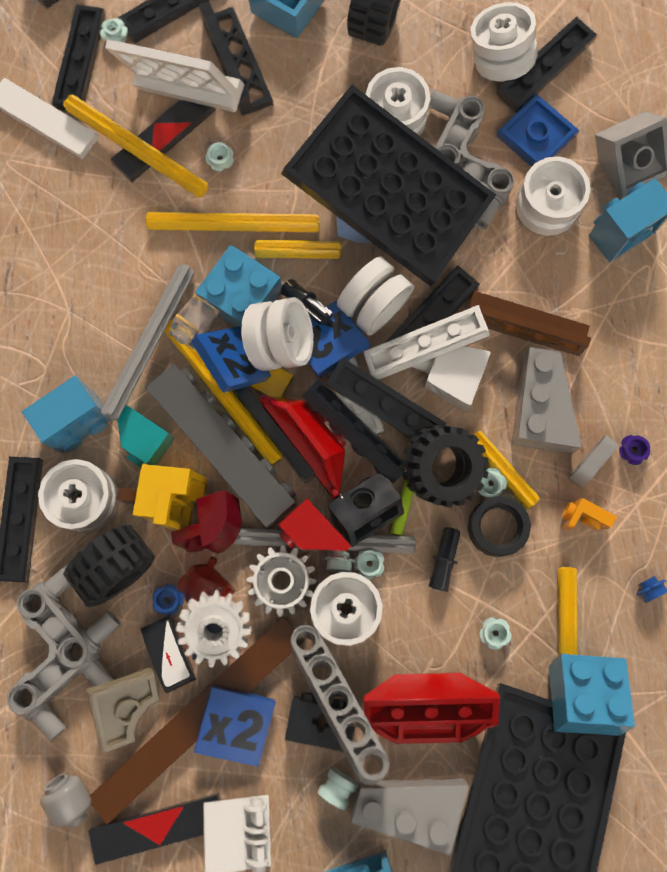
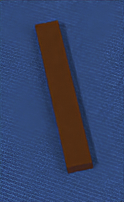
[90,616,305,824]

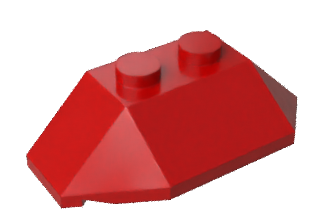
[259,395,346,499]
[364,673,500,744]

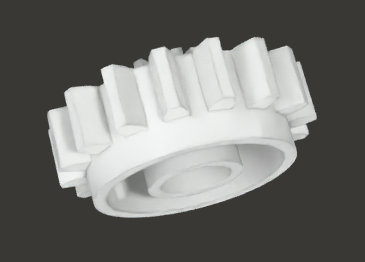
[246,545,317,617]
[176,590,251,667]

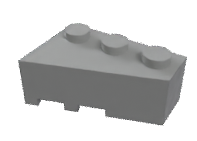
[511,347,582,454]
[351,778,469,856]

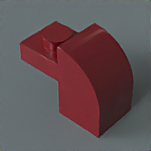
[171,490,242,554]

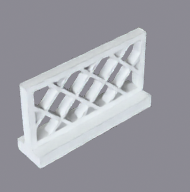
[105,39,245,112]

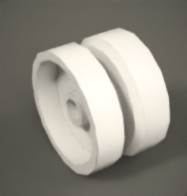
[471,2,537,82]
[366,67,431,136]
[516,157,591,236]
[337,256,414,335]
[241,297,314,371]
[38,459,119,533]
[310,572,383,646]

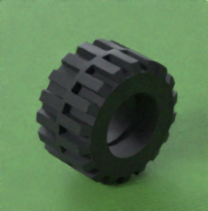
[347,0,401,46]
[401,425,489,507]
[63,525,155,607]

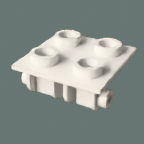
[203,795,271,872]

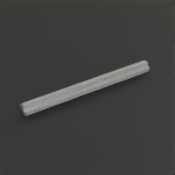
[101,264,194,421]
[232,528,416,554]

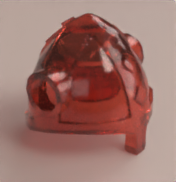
[177,556,236,604]

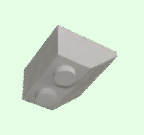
[595,111,667,197]

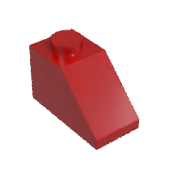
[279,499,351,551]

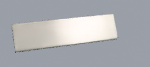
[0,78,99,160]
[363,305,490,380]

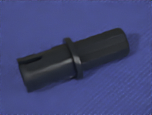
[281,279,333,325]
[428,527,461,592]

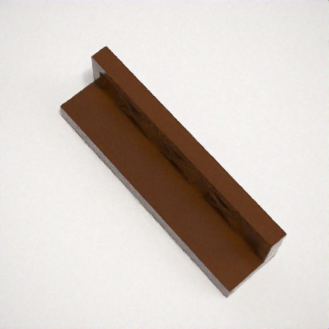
[468,291,591,356]

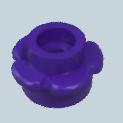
[619,435,650,465]

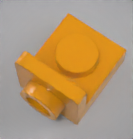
[561,498,617,531]

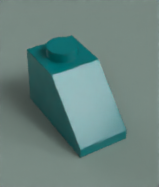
[117,405,174,468]

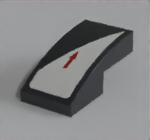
[140,615,197,693]

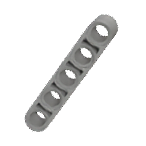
[291,625,389,785]

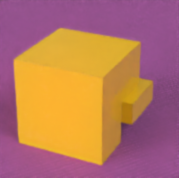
[133,464,208,531]

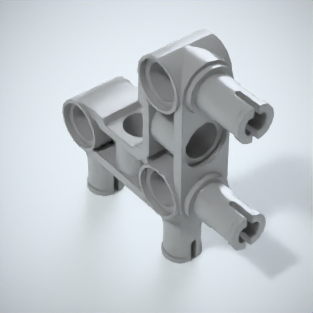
[429,89,514,229]
[7,564,121,742]

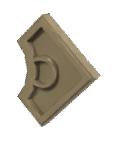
[86,667,160,754]

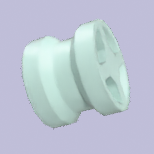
[317,767,359,810]

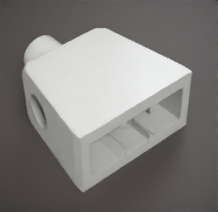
[412,346,491,412]

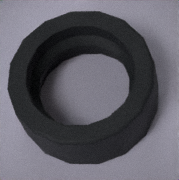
[467,496,531,557]

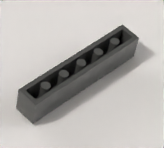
[146,364,297,529]

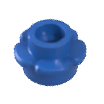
[636,576,667,603]
[152,584,184,616]

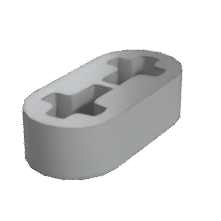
[568,434,619,488]

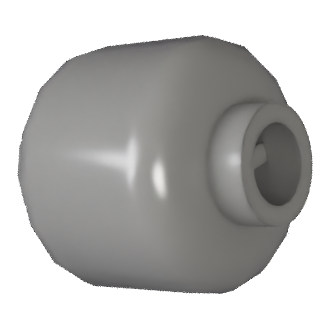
[40,773,92,828]

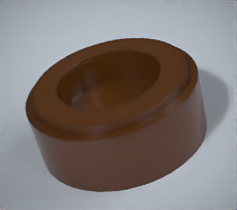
[115,487,137,505]

